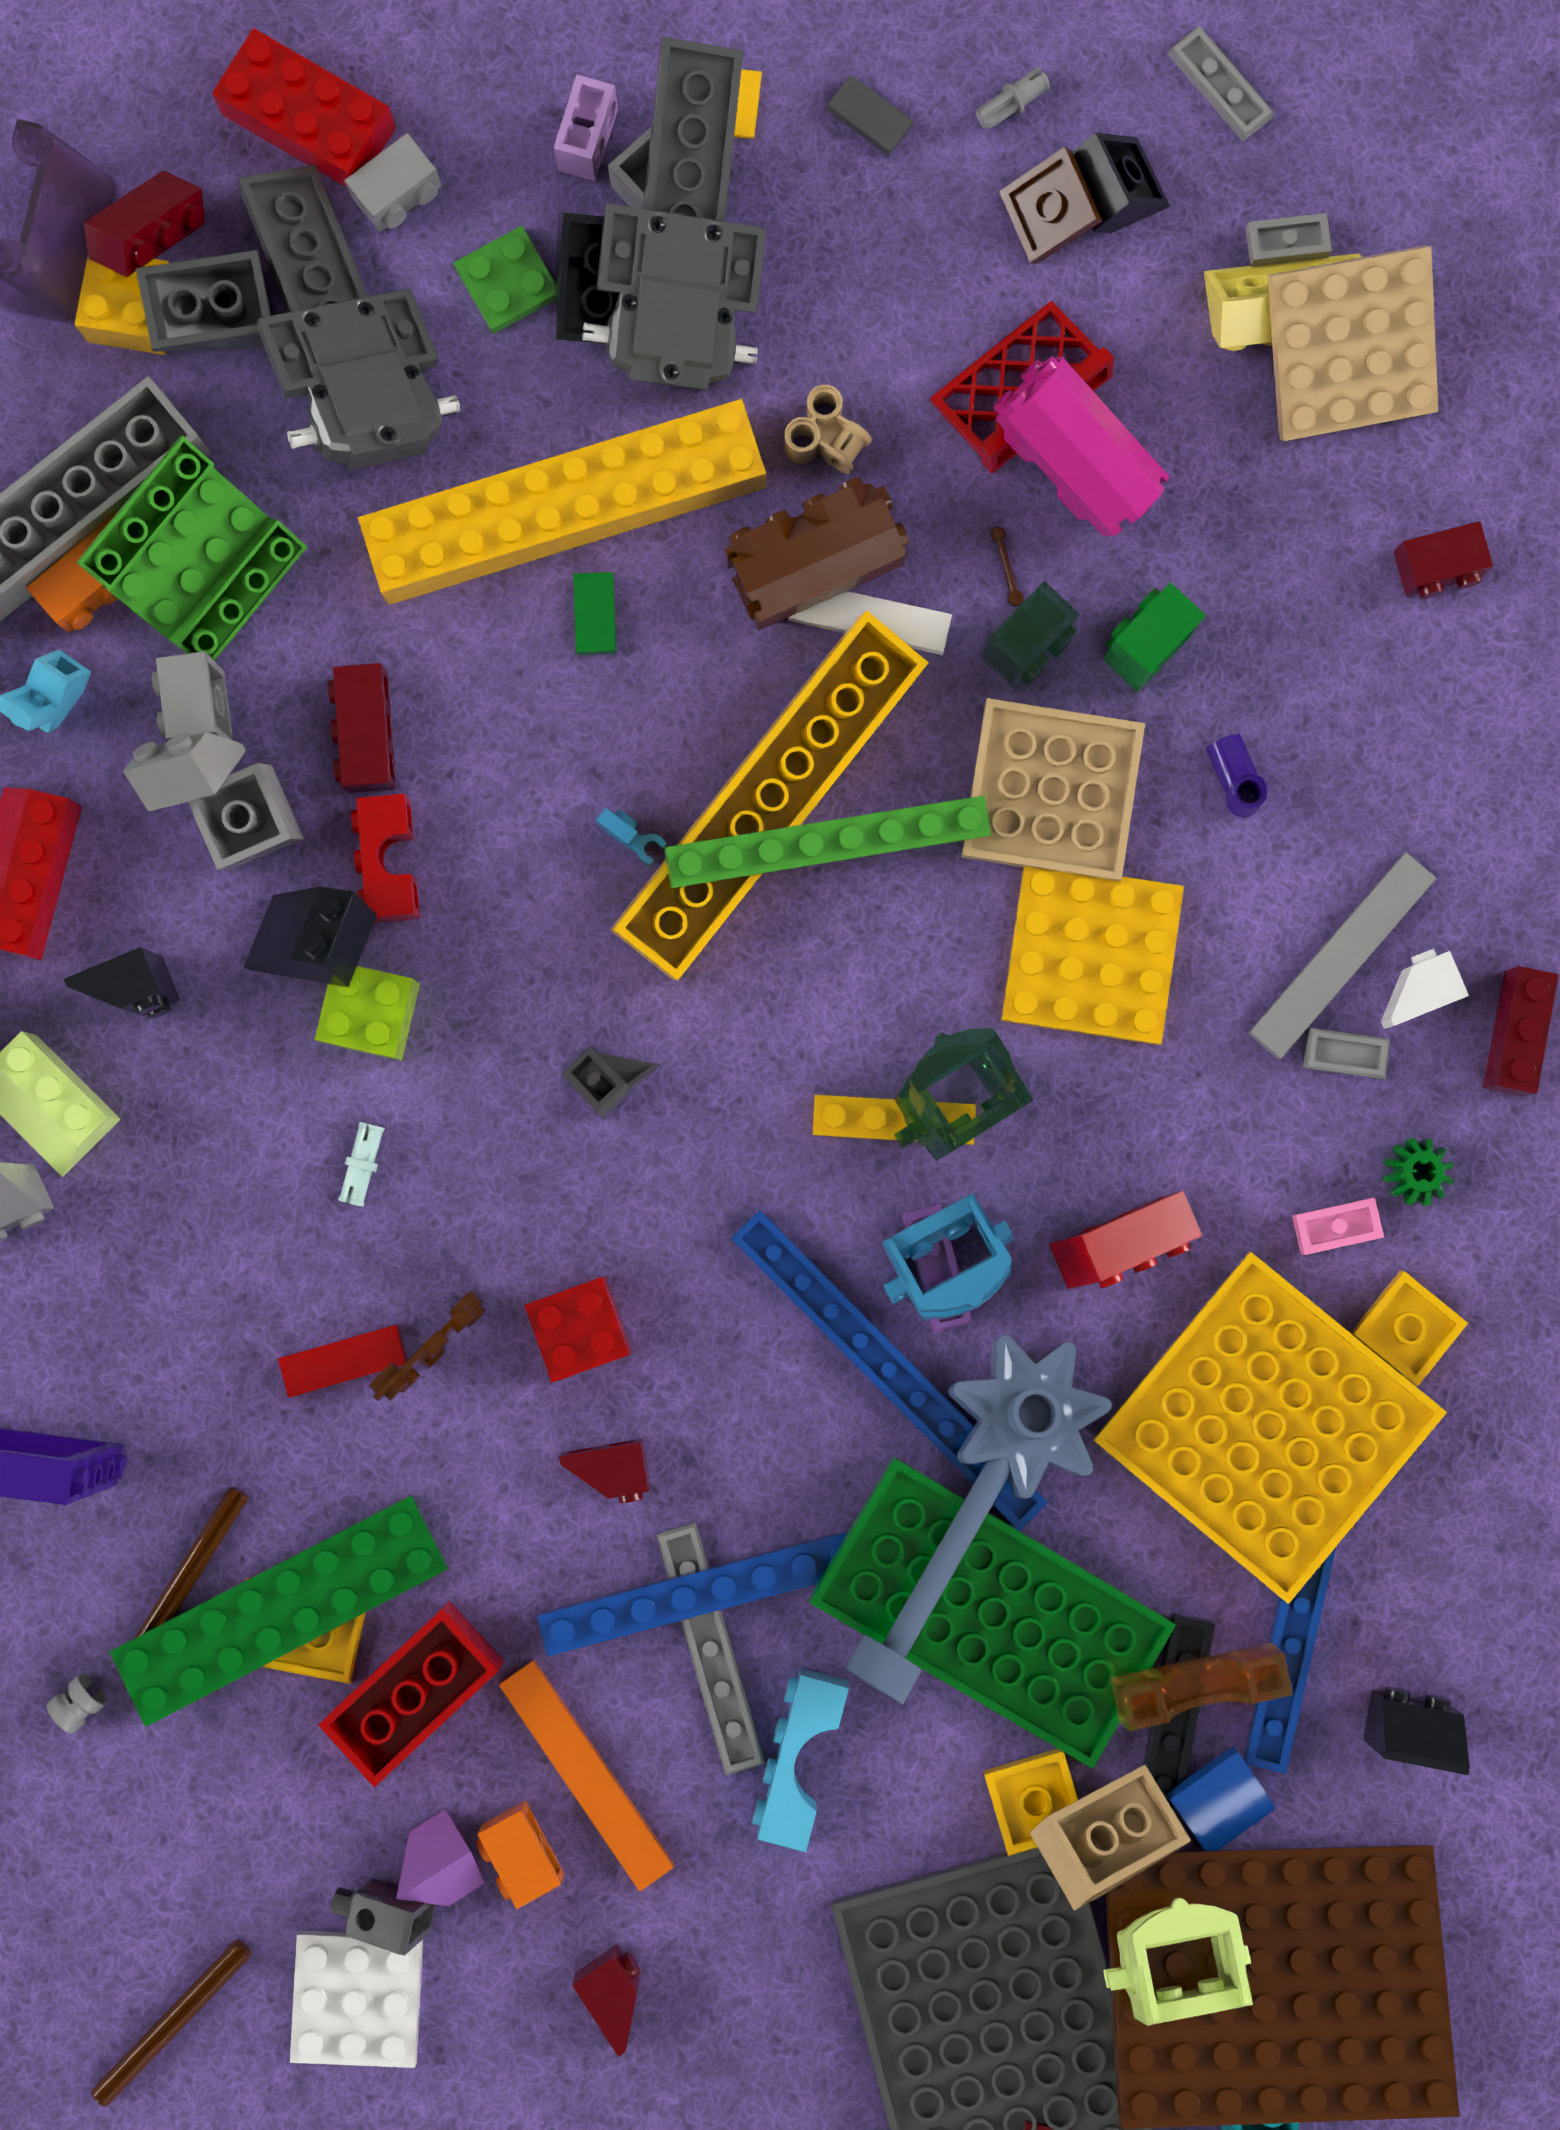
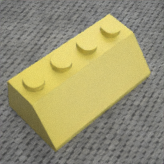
[1204,253,1362,351]

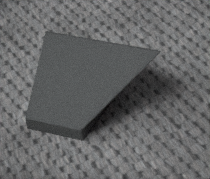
[562,1046,661,1119]

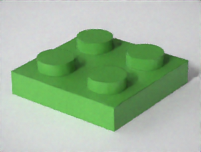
[453,225,556,334]

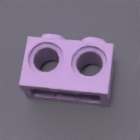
[553,74,618,182]

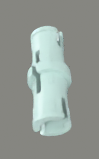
[338,1122,385,1207]

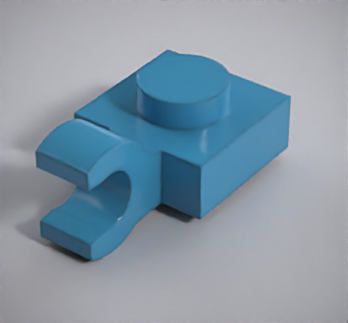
[596,808,667,867]

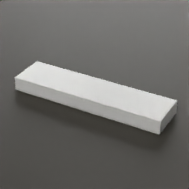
[788,591,952,655]

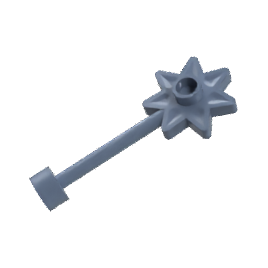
[844,1335,1112,1705]

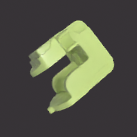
[1103,1898,1253,2026]

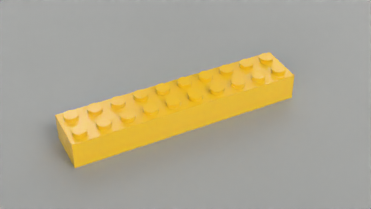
[358,399,766,605]
[610,610,929,981]

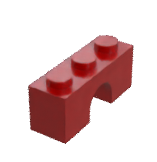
[351,793,420,923]

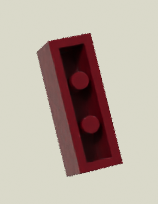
[84,170,205,277]
[328,663,396,793]
[1483,966,1559,1096]

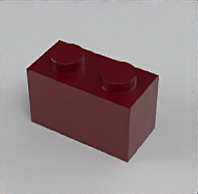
[1393,521,1494,599]

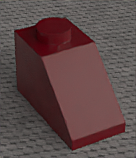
[559,1438,651,1503]
[572,1944,641,2057]

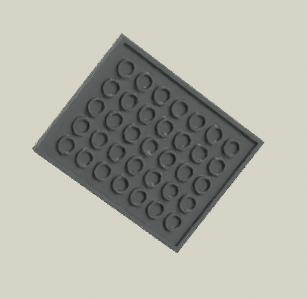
[831,1847,1152,2130]

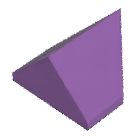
[396,1809,485,1907]

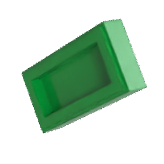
[573,572,617,655]

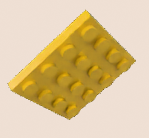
[1001,866,1184,1045]

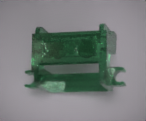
[894,1028,1033,1161]

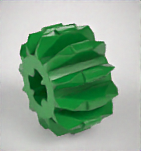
[1383,1138,1455,1206]

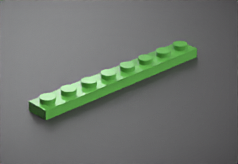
[664,795,991,888]

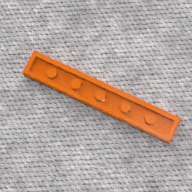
[499,1659,674,1892]

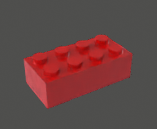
[211,28,396,188]
[318,1600,505,1788]

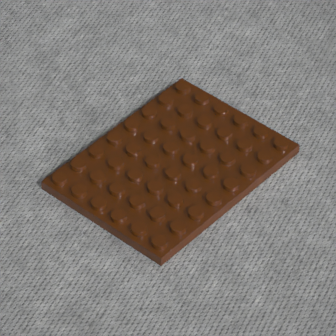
[1106,1845,1460,2129]

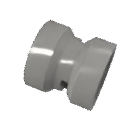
[47,1673,107,1734]

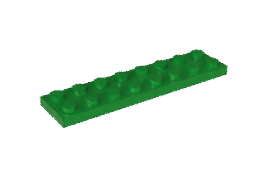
[109,1495,448,1727]

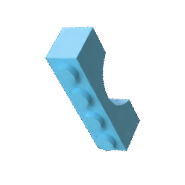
[752,1667,849,1853]

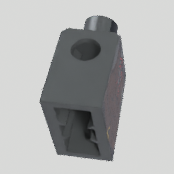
[331,1879,435,1956]

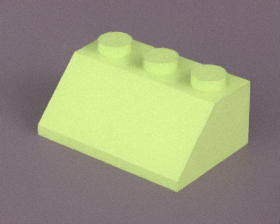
[0,1031,121,1177]

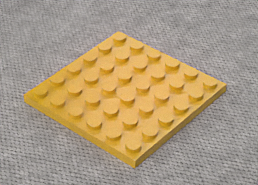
[1093,1252,1447,1604]

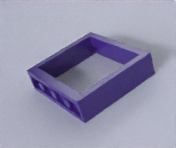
[0,1428,127,1505]

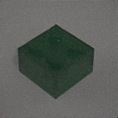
[981,581,1080,691]

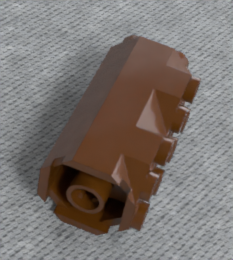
[724,477,910,631]

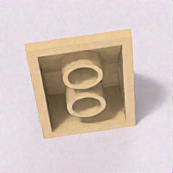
[1030,1765,1191,1911]

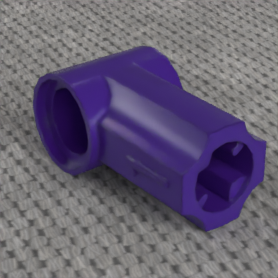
[1206,733,1269,818]

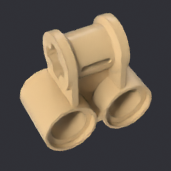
[785,385,872,474]

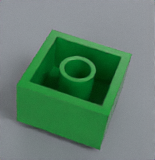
[1103,582,1206,692]

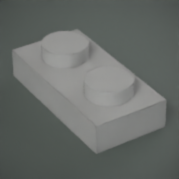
[1245,213,1332,267]

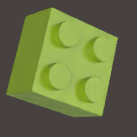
[314,966,420,1061]

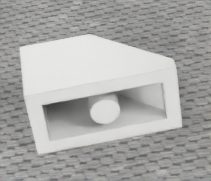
[1381,949,1469,1029]

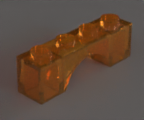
[1110,1643,1293,1731]

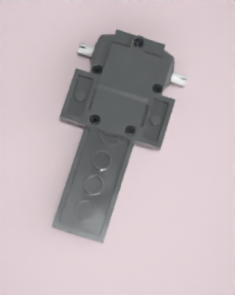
[582,37,767,391]
[238,165,460,471]

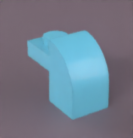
[0,650,91,733]

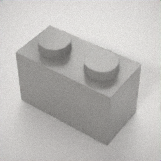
[344,133,442,233]

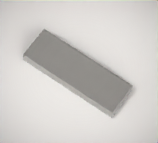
[1168,26,1275,142]

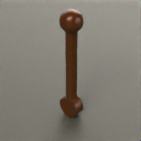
[990,526,1024,606]

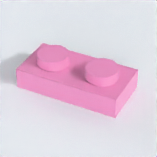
[1292,1198,1384,1255]

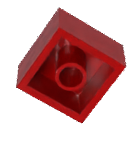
[524,1276,632,1383]

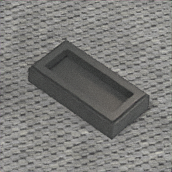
[827,75,913,157]

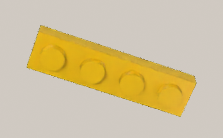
[812,1095,976,1145]

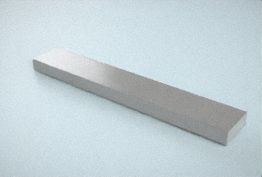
[1248,852,1437,1059]
[656,1522,765,1775]

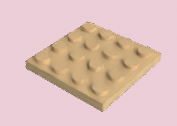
[1267,245,1438,441]
[961,698,1145,881]

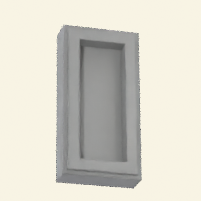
[1303,1028,1390,1080]

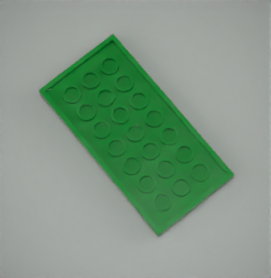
[808,1456,1176,1769]

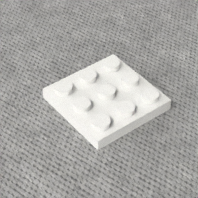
[290,1931,423,2068]

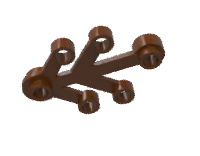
[369,1290,486,1401]

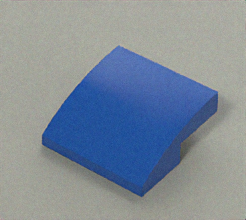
[1166,1746,1276,1851]

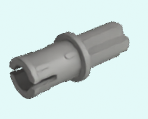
[976,67,1050,129]

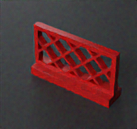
[930,300,1114,474]

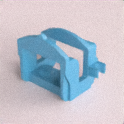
[882,1193,1014,1321]

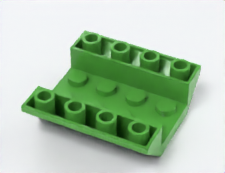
[76,435,307,661]

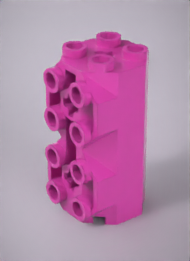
[993,356,1169,536]

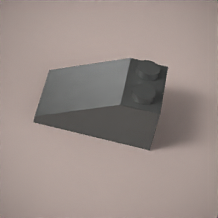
[136,250,273,352]

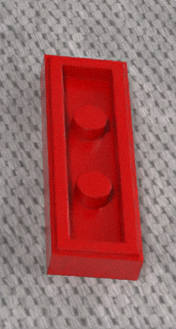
[277,1324,408,1398]

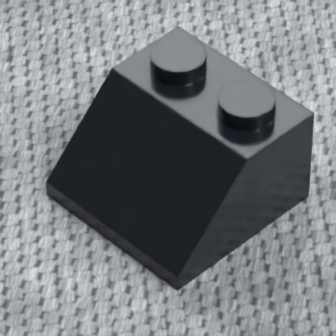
[1072,132,1170,233]
[64,947,180,1019]
[1363,1687,1470,1775]

